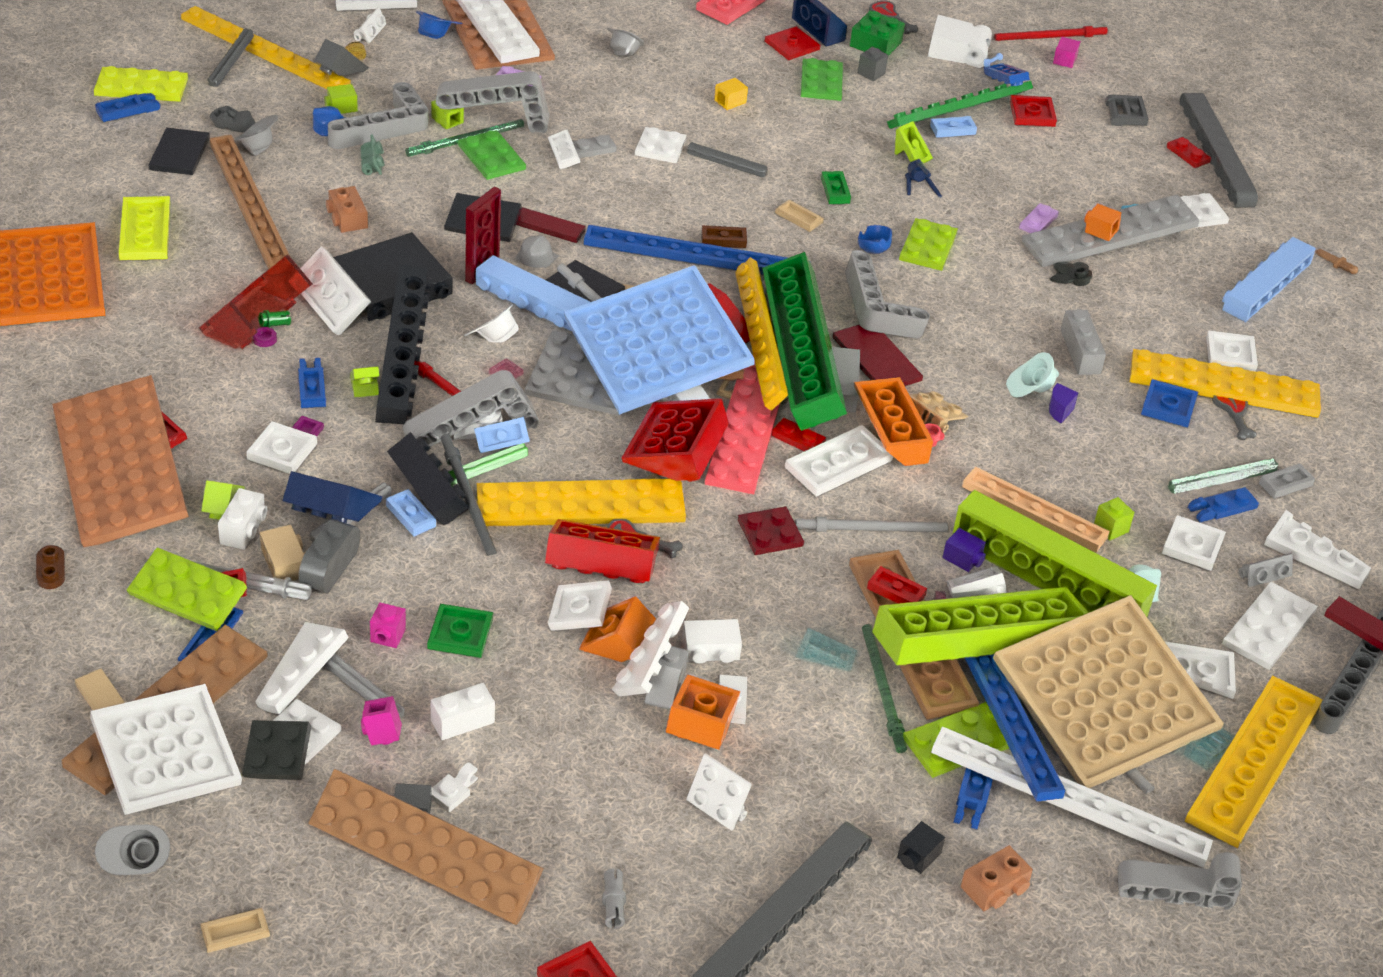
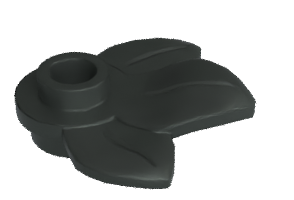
[1050,261,1092,286]

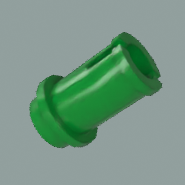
[258,310,291,328]

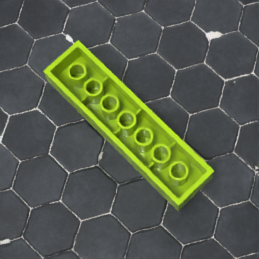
[952,490,1157,617]
[873,587,1088,665]

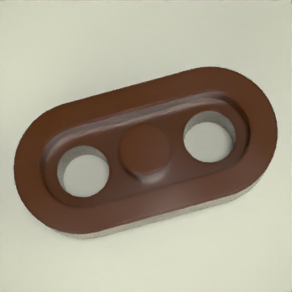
[36,545,65,589]

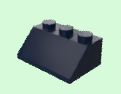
[792,0,847,47]
[282,471,383,523]

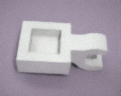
[432,762,478,812]

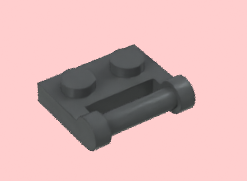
[1105,94,1149,126]

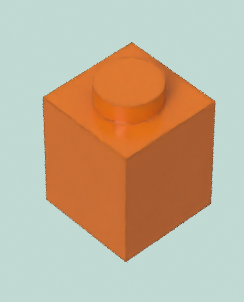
[1084,203,1122,241]

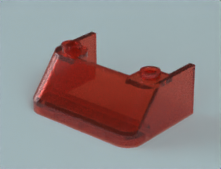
[199,254,313,350]

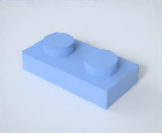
[930,116,977,138]
[474,416,530,453]
[386,489,436,536]

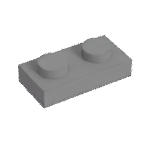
[572,135,617,158]
[1259,464,1315,499]

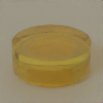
[345,42,366,60]

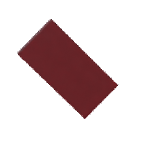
[465,186,501,284]
[832,324,923,386]

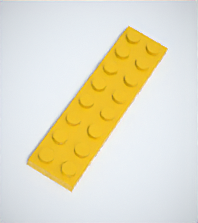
[1129,349,1321,418]
[477,479,686,526]
[1185,675,1323,848]

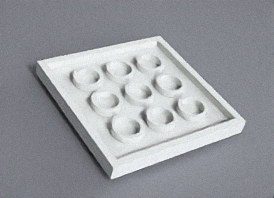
[90,684,242,815]

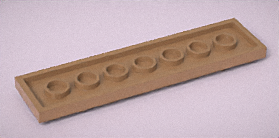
[849,550,979,720]
[62,624,268,795]
[308,769,544,925]

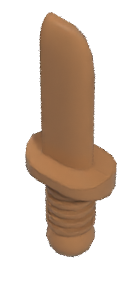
[1316,249,1358,274]

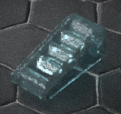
[795,628,857,672]
[1184,728,1235,771]

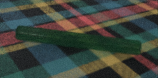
[1168,458,1279,494]

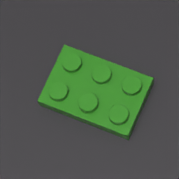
[801,58,843,101]
[458,130,526,180]

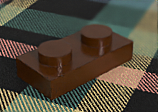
[701,225,747,248]

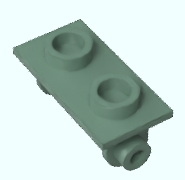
[360,134,385,175]

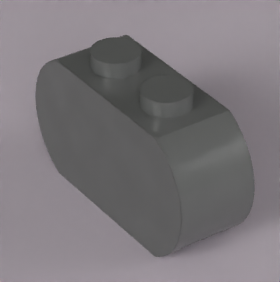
[299,519,360,594]

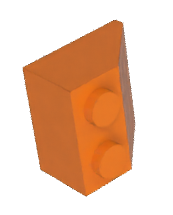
[579,596,656,662]
[666,674,741,750]

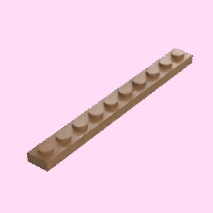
[210,135,293,274]

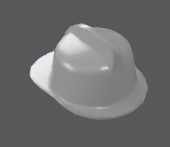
[607,28,644,56]
[235,115,278,156]
[516,235,559,268]
[95,825,170,875]

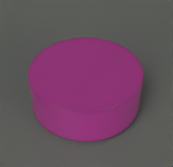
[252,327,277,347]

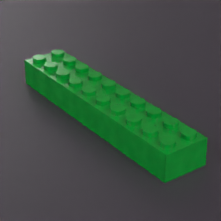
[762,252,847,431]

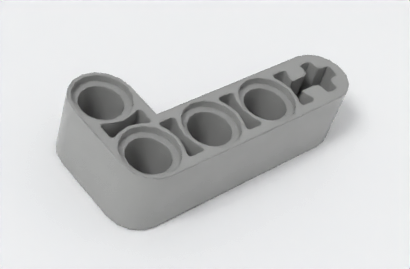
[1117,852,1242,910]

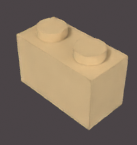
[260,525,306,581]

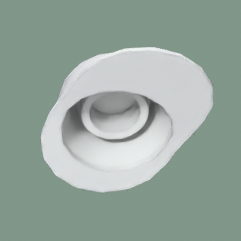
[464,304,519,342]

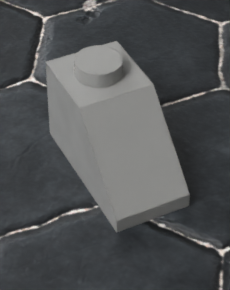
[645,646,689,710]

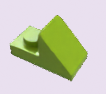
[895,121,933,164]
[350,367,379,398]

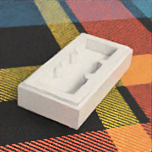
[548,129,580,169]
[719,675,747,724]

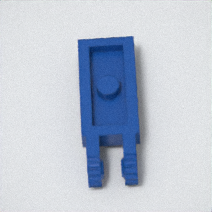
[95,93,161,122]
[298,358,326,408]
[1187,487,1259,522]
[953,768,993,829]

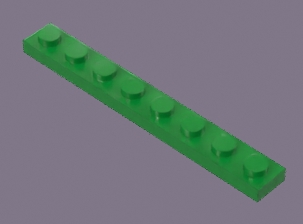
[887,81,1033,129]

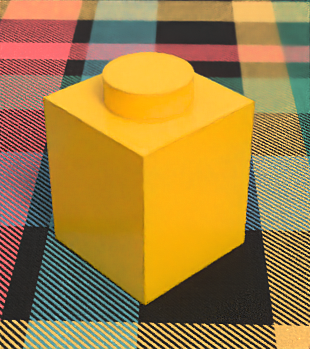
[714,78,748,110]

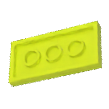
[94,66,188,102]
[119,196,170,260]

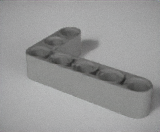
[436,71,549,134]
[328,82,429,149]
[845,250,930,338]
[403,370,539,447]

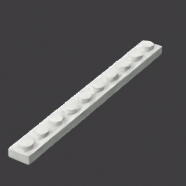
[931,727,1213,868]

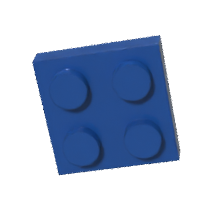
[1141,379,1198,428]

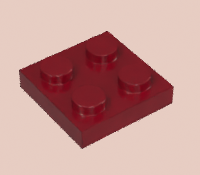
[738,506,804,555]

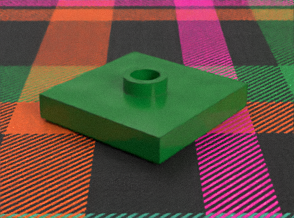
[427,603,493,658]

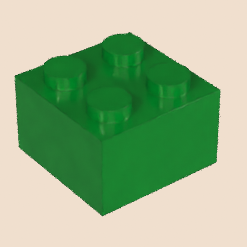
[850,11,905,56]

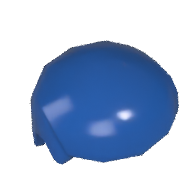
[858,225,892,254]

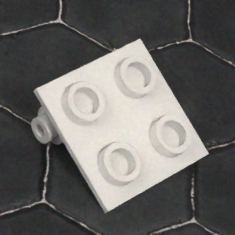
[686,753,752,831]

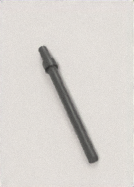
[440,434,497,556]

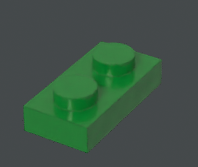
[821,171,851,204]

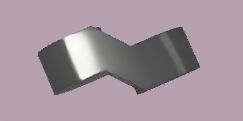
[210,106,256,133]

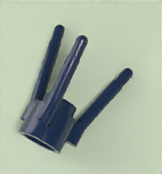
[905,159,942,198]

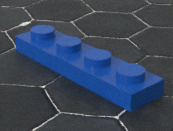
[984,63,1030,86]

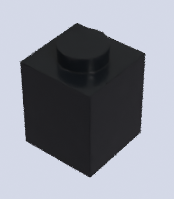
[897,821,945,874]

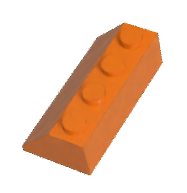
[854,377,933,466]

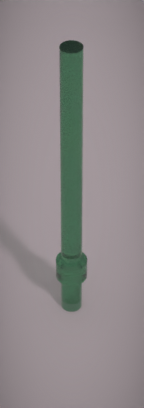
[405,119,524,157]
[862,624,907,753]

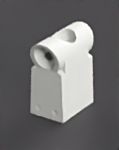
[928,15,992,68]

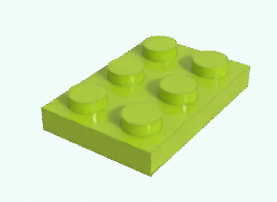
[899,218,958,271]

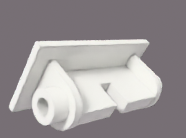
[354,7,386,43]

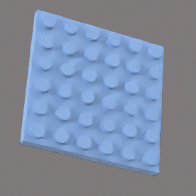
[564,265,755,415]

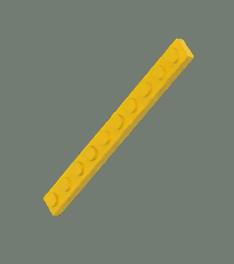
[181,6,351,89]
[735,257,788,411]

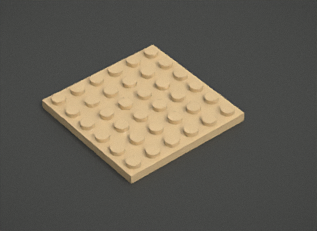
[993,595,1224,788]

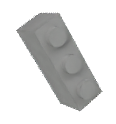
[1061,309,1106,375]
[832,347,860,413]

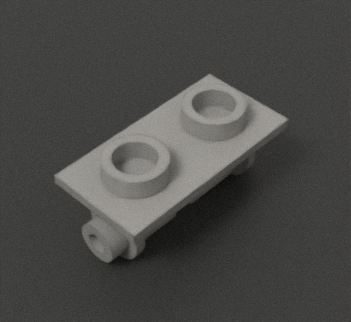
[1239,553,1293,587]

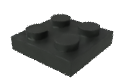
[242,720,311,780]

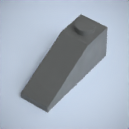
[314,39,369,76]

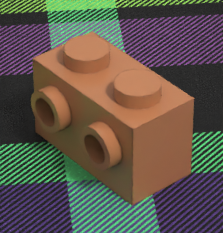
[326,186,368,233]
[961,845,1033,911]

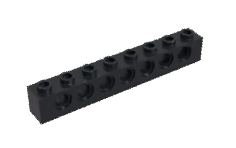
[375,264,432,425]

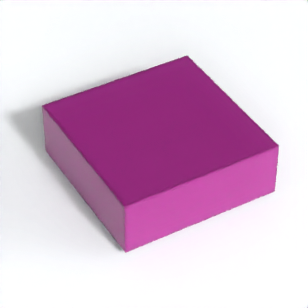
[292,416,324,436]

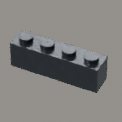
[387,432,469,525]

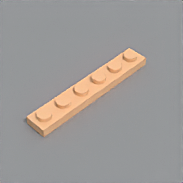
[962,467,1110,553]

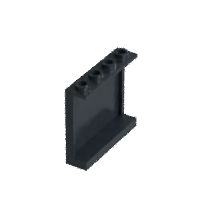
[333,232,453,322]

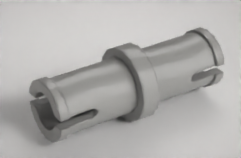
[602,869,626,929]

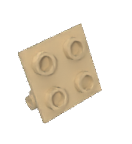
[910,391,968,433]

